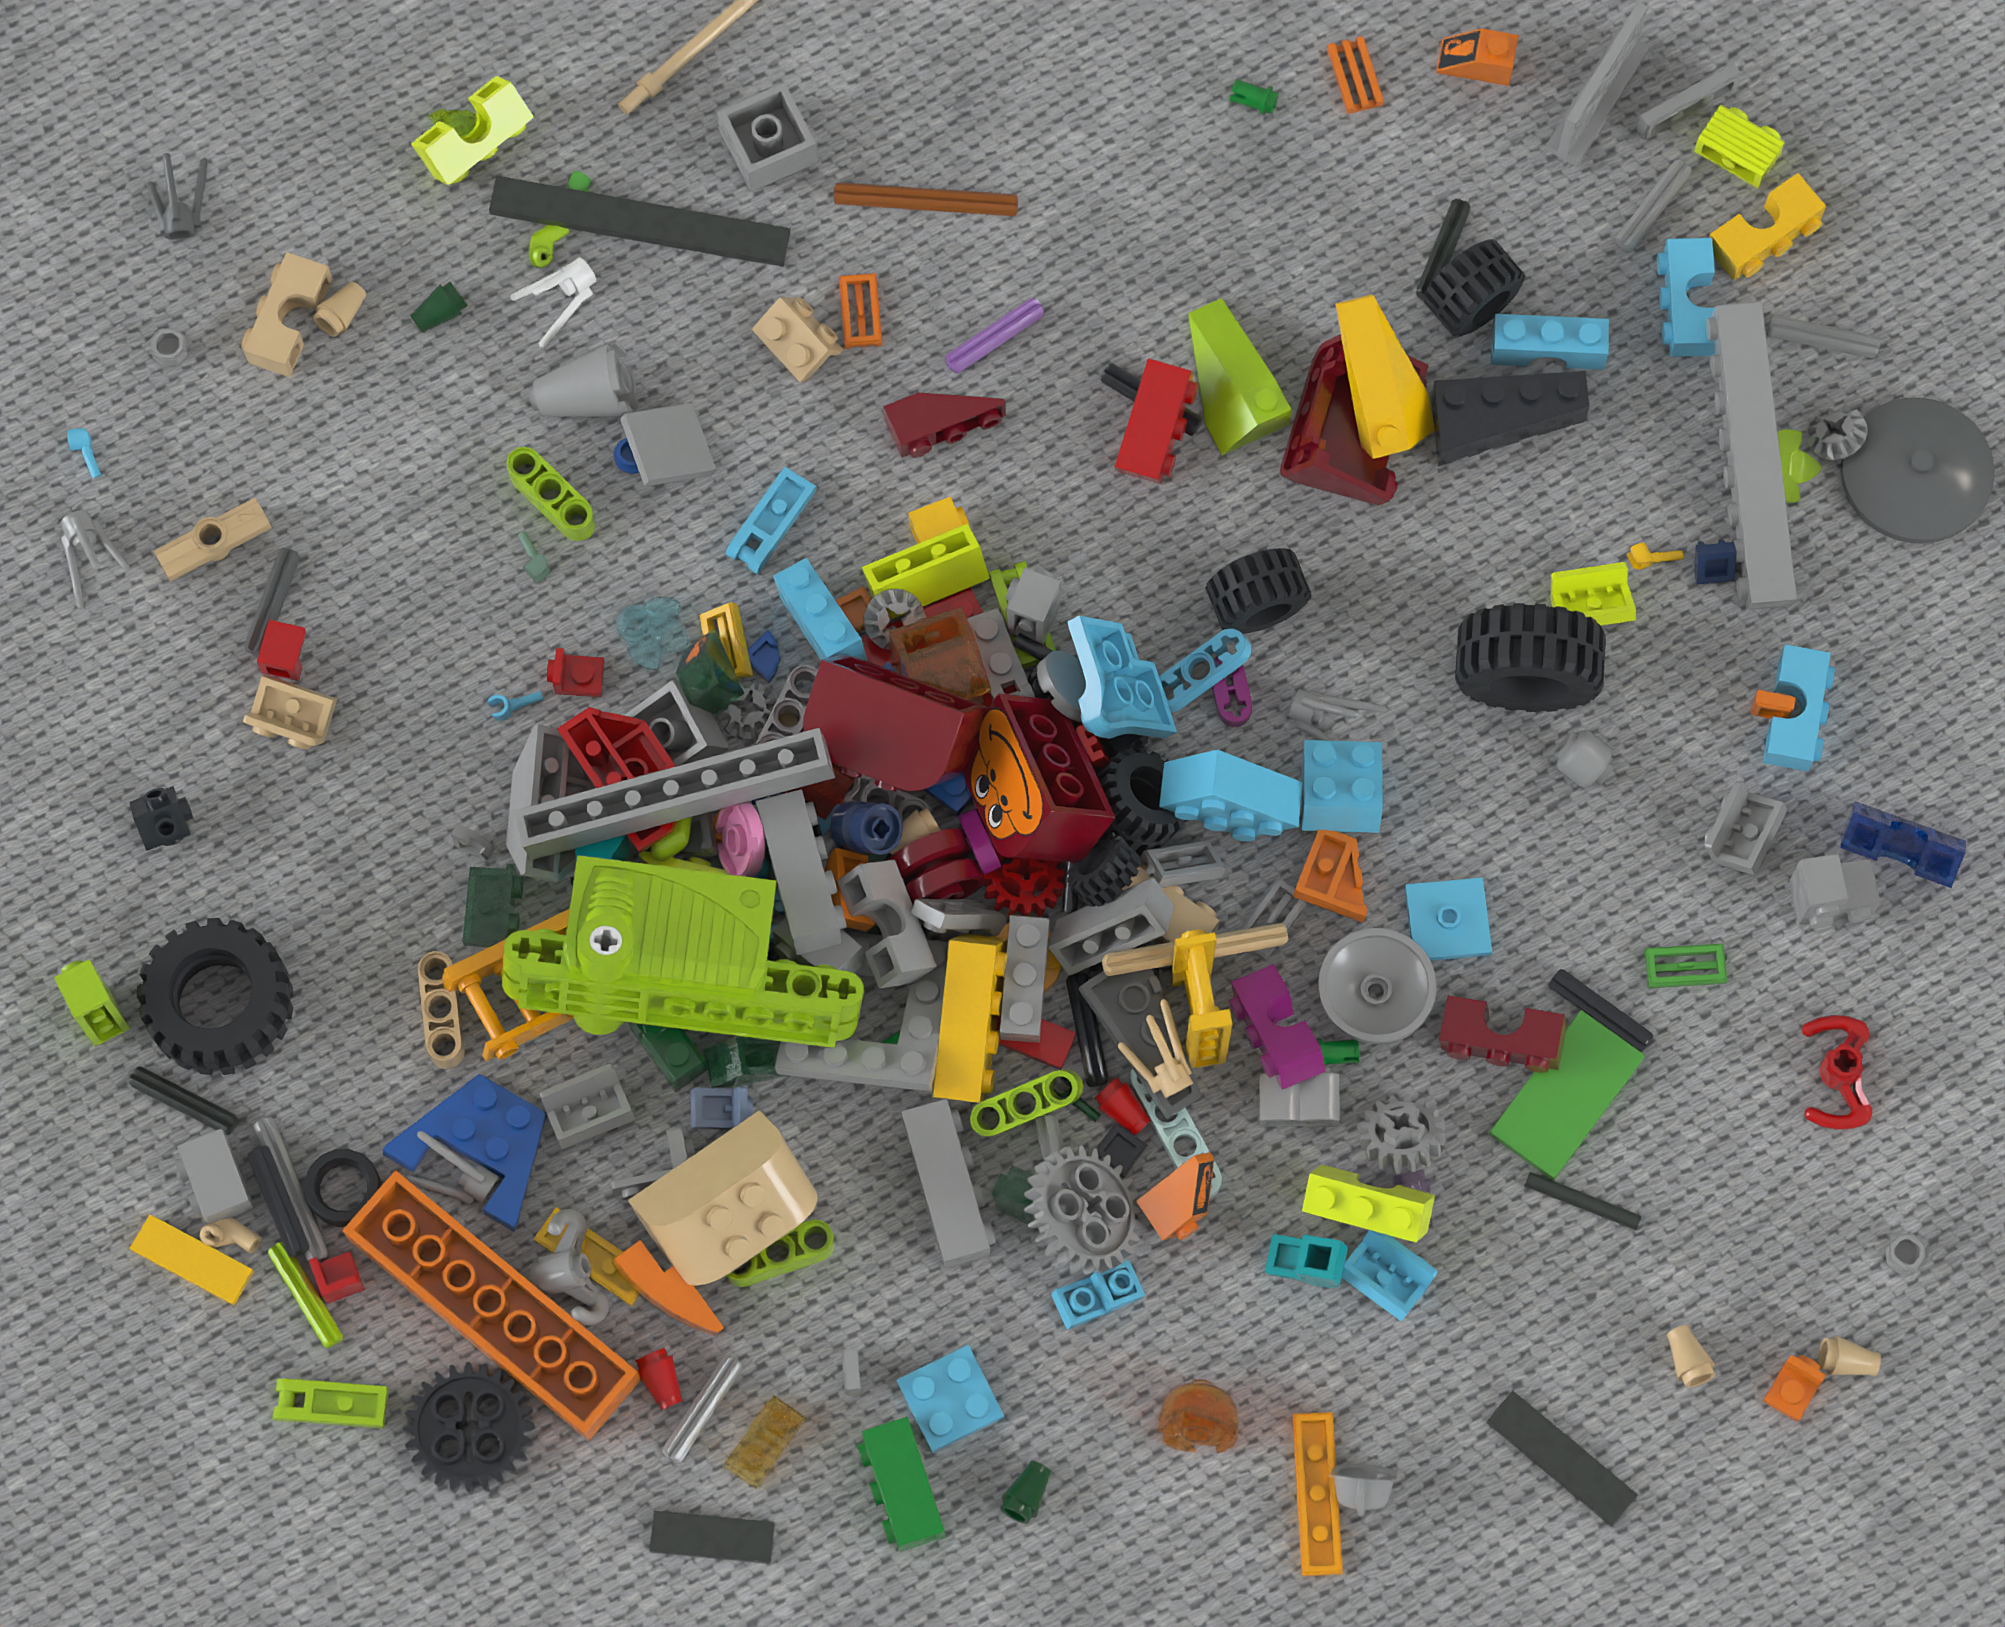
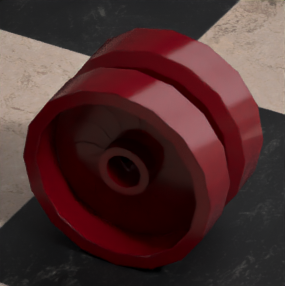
[887,828,986,918]

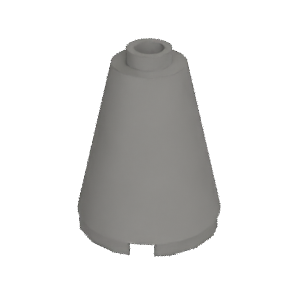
[529,341,638,417]

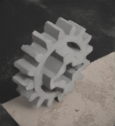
[1359,1094,1446,1173]

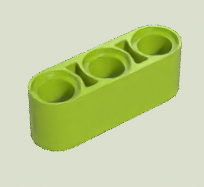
[506,446,595,541]
[970,1069,1084,1137]
[725,1219,835,1287]

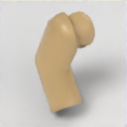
[200,1218,262,1254]

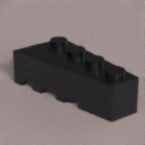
[1431,371,1590,467]

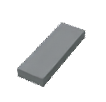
[1636,63,1741,140]

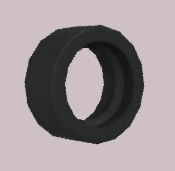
[305,1149,382,1227]

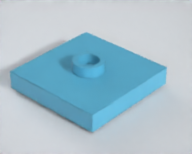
[1405,877,1492,961]

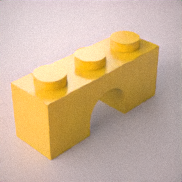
[1709,173,1826,281]

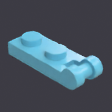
[726,466,817,574]

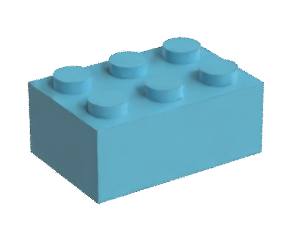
[1159,750,1303,841]

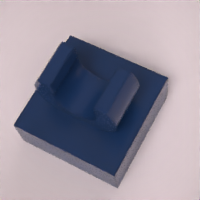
[1694,539,1737,584]

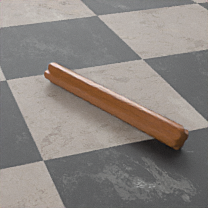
[834,182,1018,216]

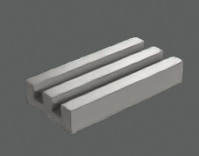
[1139,840,1226,888]
[1240,877,1308,962]

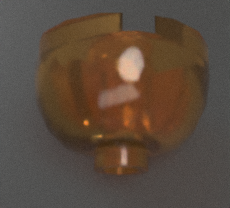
[1157,1379,1239,1453]

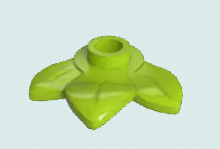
[1777,429,1821,503]

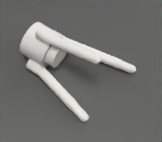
[510,257,596,348]

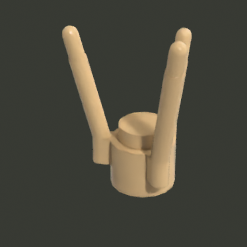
[1118,999,1194,1098]

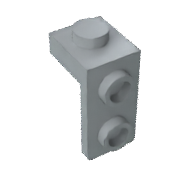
[611,1128,695,1201]

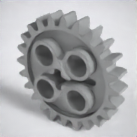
[1024,1145,1143,1275]

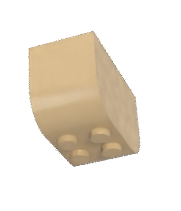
[628,1110,818,1285]

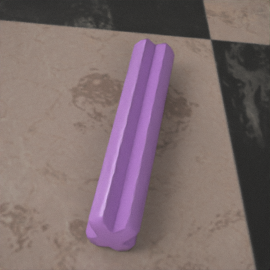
[946,298,1044,373]

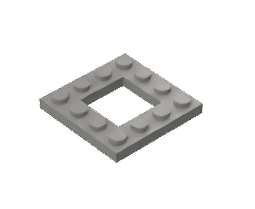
[775,931,949,1091]

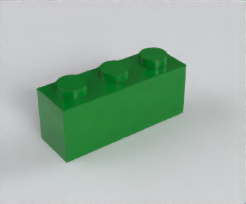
[857,1416,945,1552]

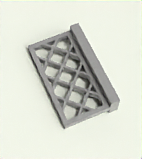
[1545,2,1650,167]

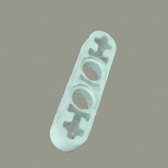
[1130,1069,1222,1198]

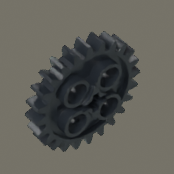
[403,1362,536,1495]

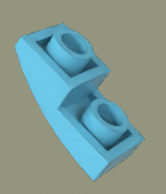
[1051,1260,1145,1330]

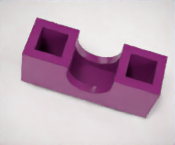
[1229,964,1326,1090]

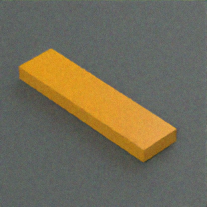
[1292,1412,1343,1576]

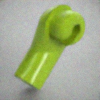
[528,225,569,268]
[651,817,692,861]

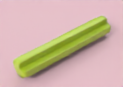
[268,1242,343,1349]

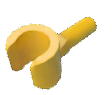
[1626,542,1683,570]

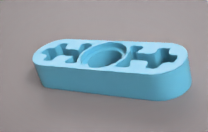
[1159,629,1251,712]

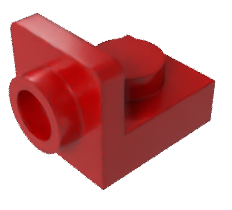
[547,648,605,697]

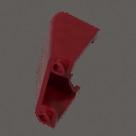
[1280,334,1429,505]

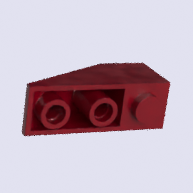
[883,392,1006,458]

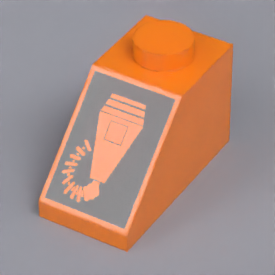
[1436,28,1519,86]
[1136,1152,1215,1240]

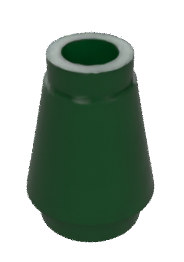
[410,282,468,333]
[1000,1461,1051,1524]

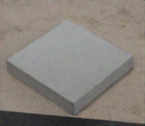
[620,403,716,486]

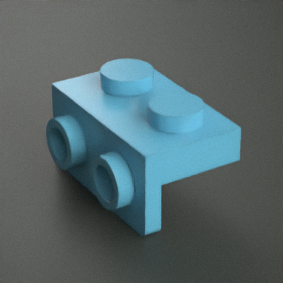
[1342,1230,1437,1322]

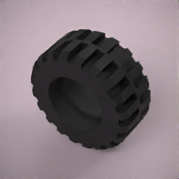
[1455,603,1606,712]
[136,918,294,1076]

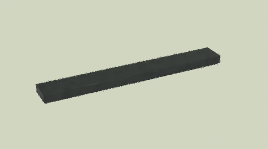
[489,175,791,267]

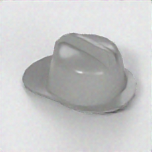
[1329,1464,1397,1516]

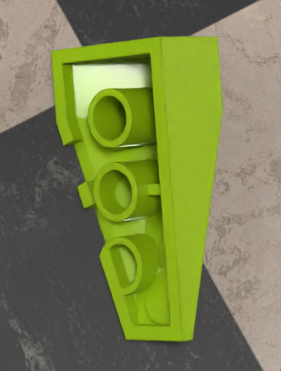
[1188,298,1292,456]

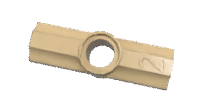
[153,498,272,582]

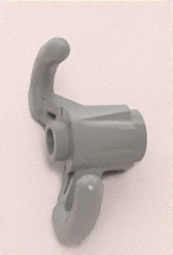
[530,1208,609,1326]

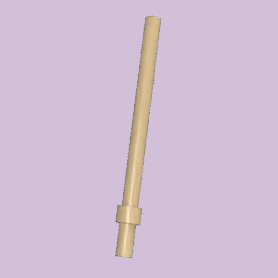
[618,0,758,115]

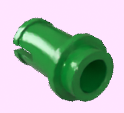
[1229,78,1279,115]
[1316,1038,1360,1065]

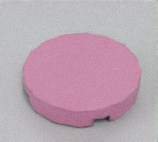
[716,802,765,877]

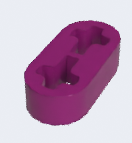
[1209,654,1252,727]
[957,808,1001,875]

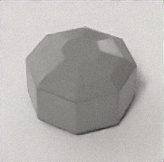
[150,328,188,367]
[1885,1234,1926,1274]

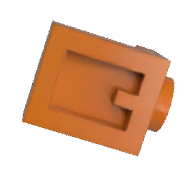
[1763,1355,1826,1422]

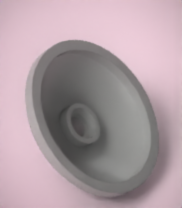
[1318,928,1437,1044]

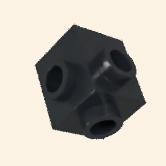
[129,786,194,851]

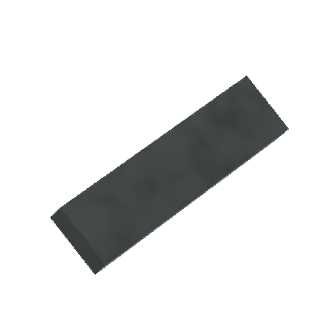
[1486,1390,1638,1527]

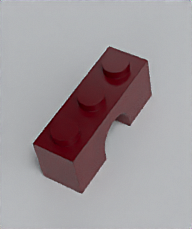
[1439,995,1567,1073]

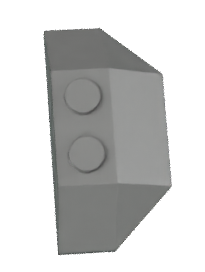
[506,724,595,883]

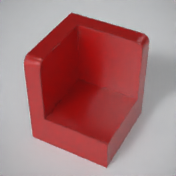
[257,620,306,681]
[309,1251,365,1304]

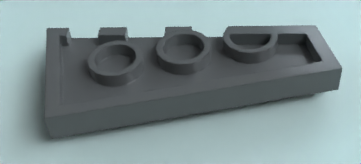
[1078,944,1202,1119]

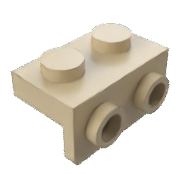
[752,297,843,382]
[243,675,337,749]

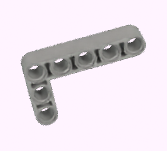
[756,665,931,822]

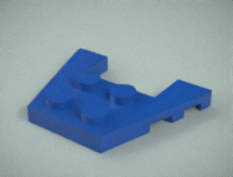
[383,1074,546,1232]

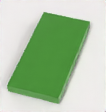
[1489,1010,1645,1181]

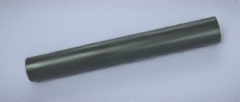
[1525,1172,1642,1230]

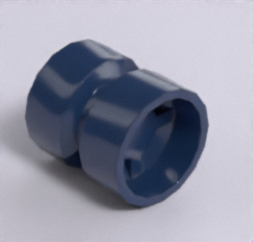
[830,801,903,855]

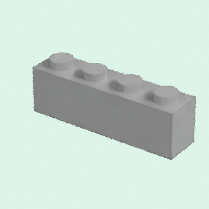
[756,789,847,955]
[901,1099,996,1269]

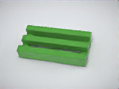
[1644,943,1727,988]

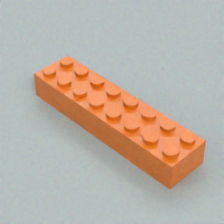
[342,1170,641,1442]

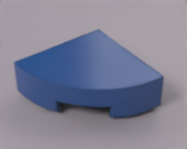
[748,630,780,684]

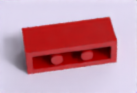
[1115,358,1198,485]

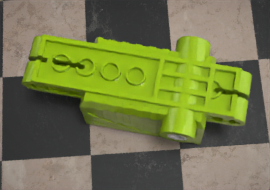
[502,855,864,1048]

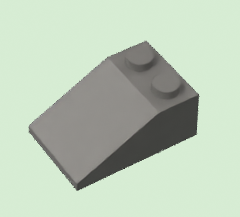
[624,680,729,767]

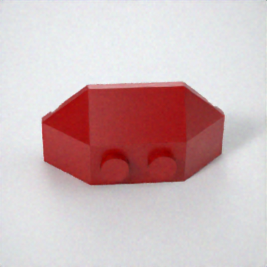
[557,707,676,853]

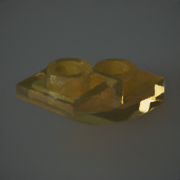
[724,1395,806,1490]

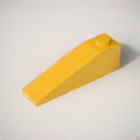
[1335,294,1435,459]

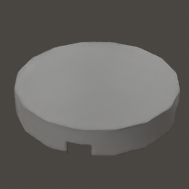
[1037,651,1086,722]

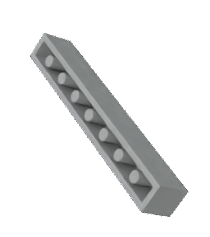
[1706,302,1797,610]
[514,728,835,860]

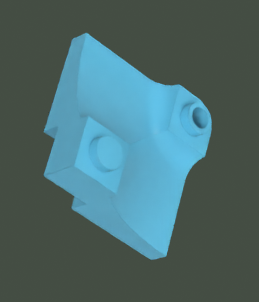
[1067,616,1177,739]

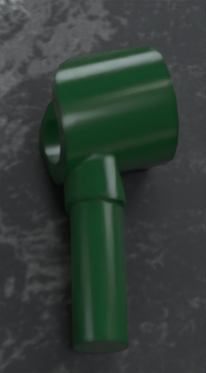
[1054,1076,1101,1122]

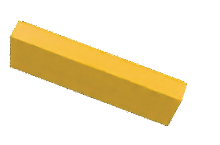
[533,1207,640,1307]
[129,1214,254,1306]

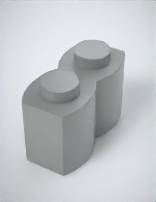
[1259,1067,1340,1127]

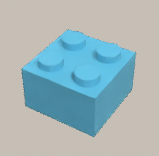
[1302,740,1383,833]

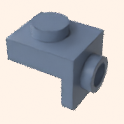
[691,1086,753,1130]

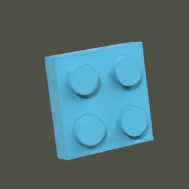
[897,1345,1004,1453]

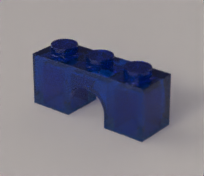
[1840,801,1966,888]

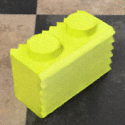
[1694,105,1785,188]

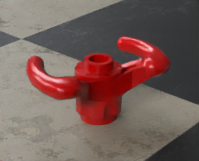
[1802,1015,1873,1130]

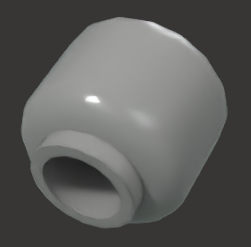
[1554,730,1614,787]

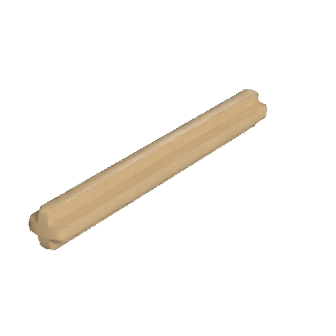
[1102,923,1288,976]

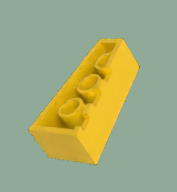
[933,933,1008,1103]

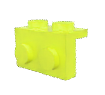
[1550,562,1636,626]

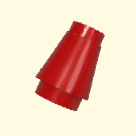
[1094,1077,1151,1136]
[635,1347,683,1410]

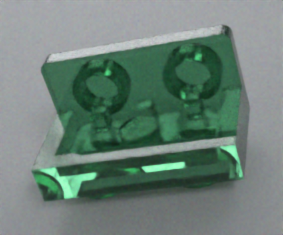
[462,863,523,947]

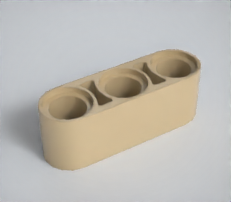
[418,951,465,1069]

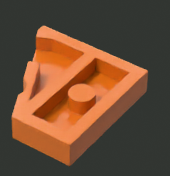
[1293,830,1367,923]

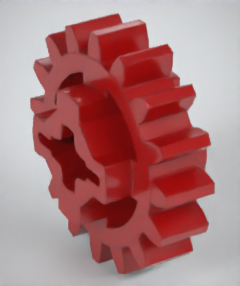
[983,847,1065,918]

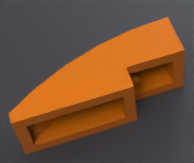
[612,1240,724,1336]

